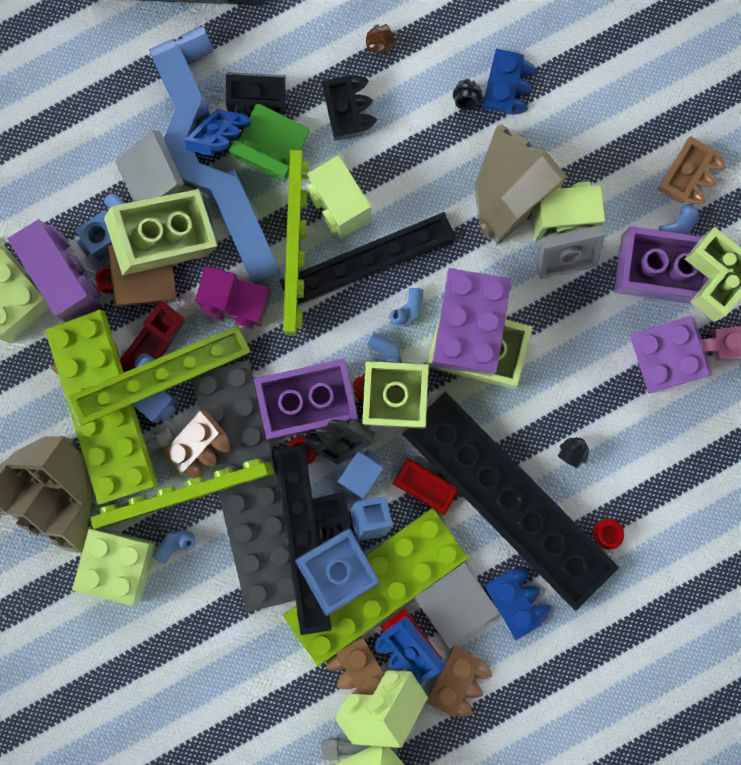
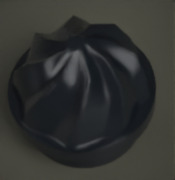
[453,79,482,110]
[557,437,589,469]

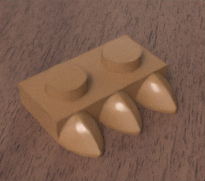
[657,136,726,204]
[162,410,230,479]
[326,636,385,695]
[426,646,492,717]

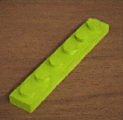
[283,150,309,336]
[66,325,251,427]
[90,458,275,529]

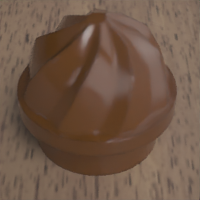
[366,24,396,54]

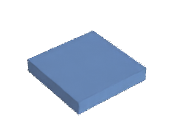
[295,528,380,616]

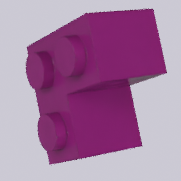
[195,266,271,329]

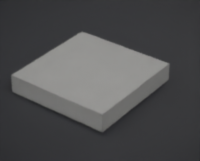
[115,130,184,202]
[414,562,500,649]

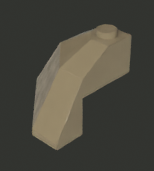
[474,124,567,244]
[0,436,93,553]

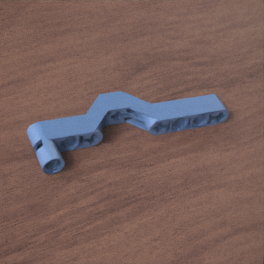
[149,26,281,284]

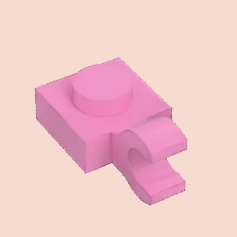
[702,326,741,361]

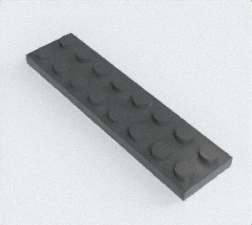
[191,360,295,612]

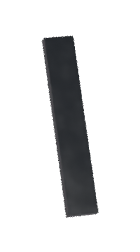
[279,212,456,306]
[274,444,332,635]

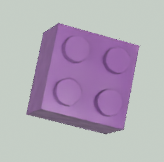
[630,316,713,394]

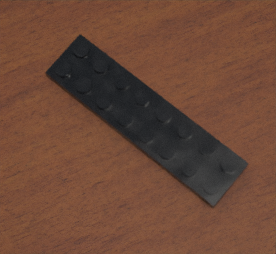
[402,391,619,611]

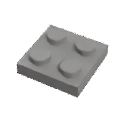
[537,225,605,279]

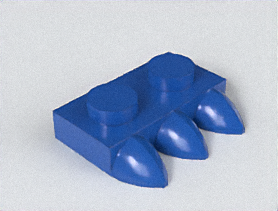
[482,48,537,115]
[184,109,251,156]
[484,567,551,640]
[375,616,446,685]

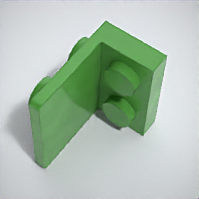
[229,104,310,183]

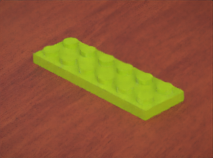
[45,310,158,505]
[282,508,468,666]

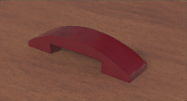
[120,300,186,373]

